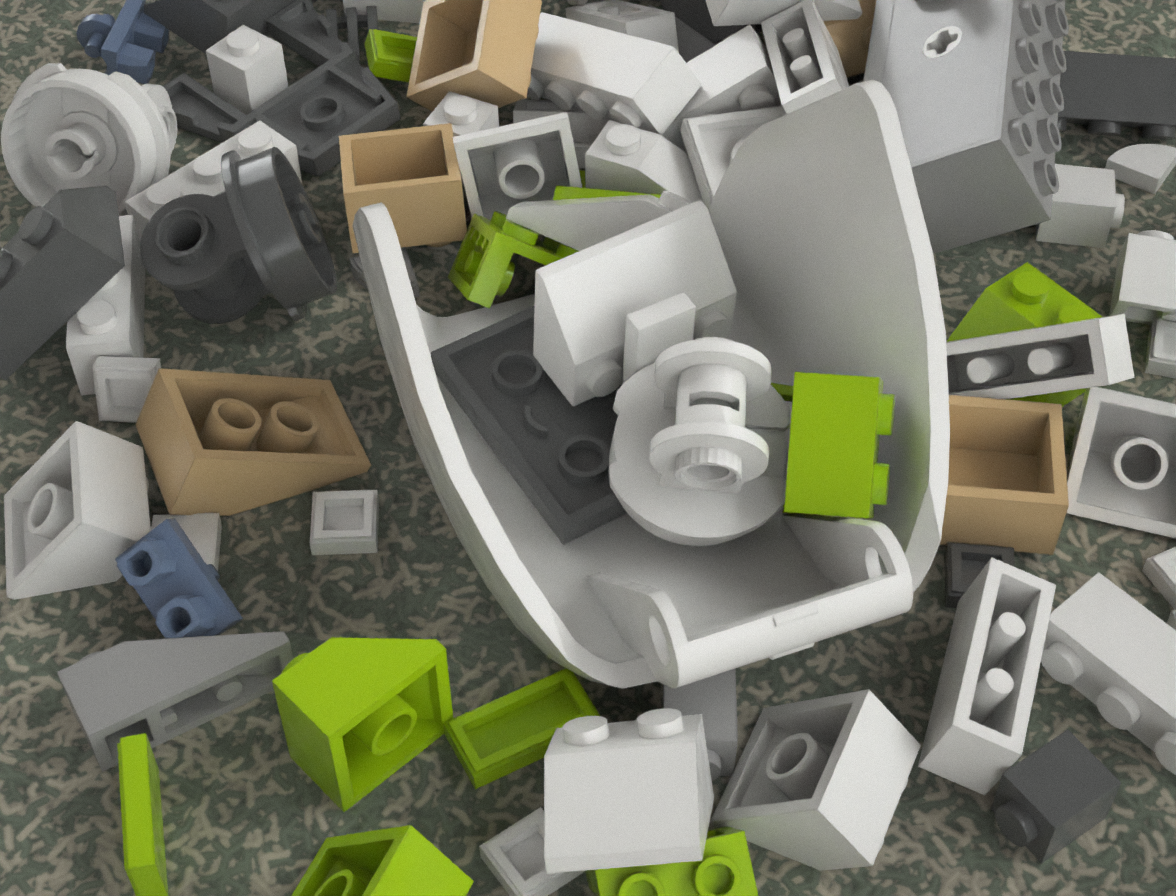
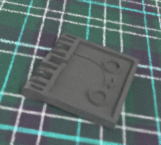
[431,306,627,545]

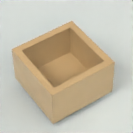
[406,0,542,112]
[339,123,467,253]
[940,395,1069,555]

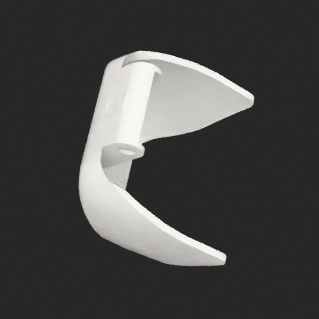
[352,80,950,689]

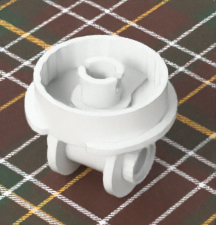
[1,63,178,216]
[608,337,791,546]

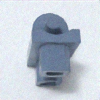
[76,0,170,84]
[115,518,243,639]

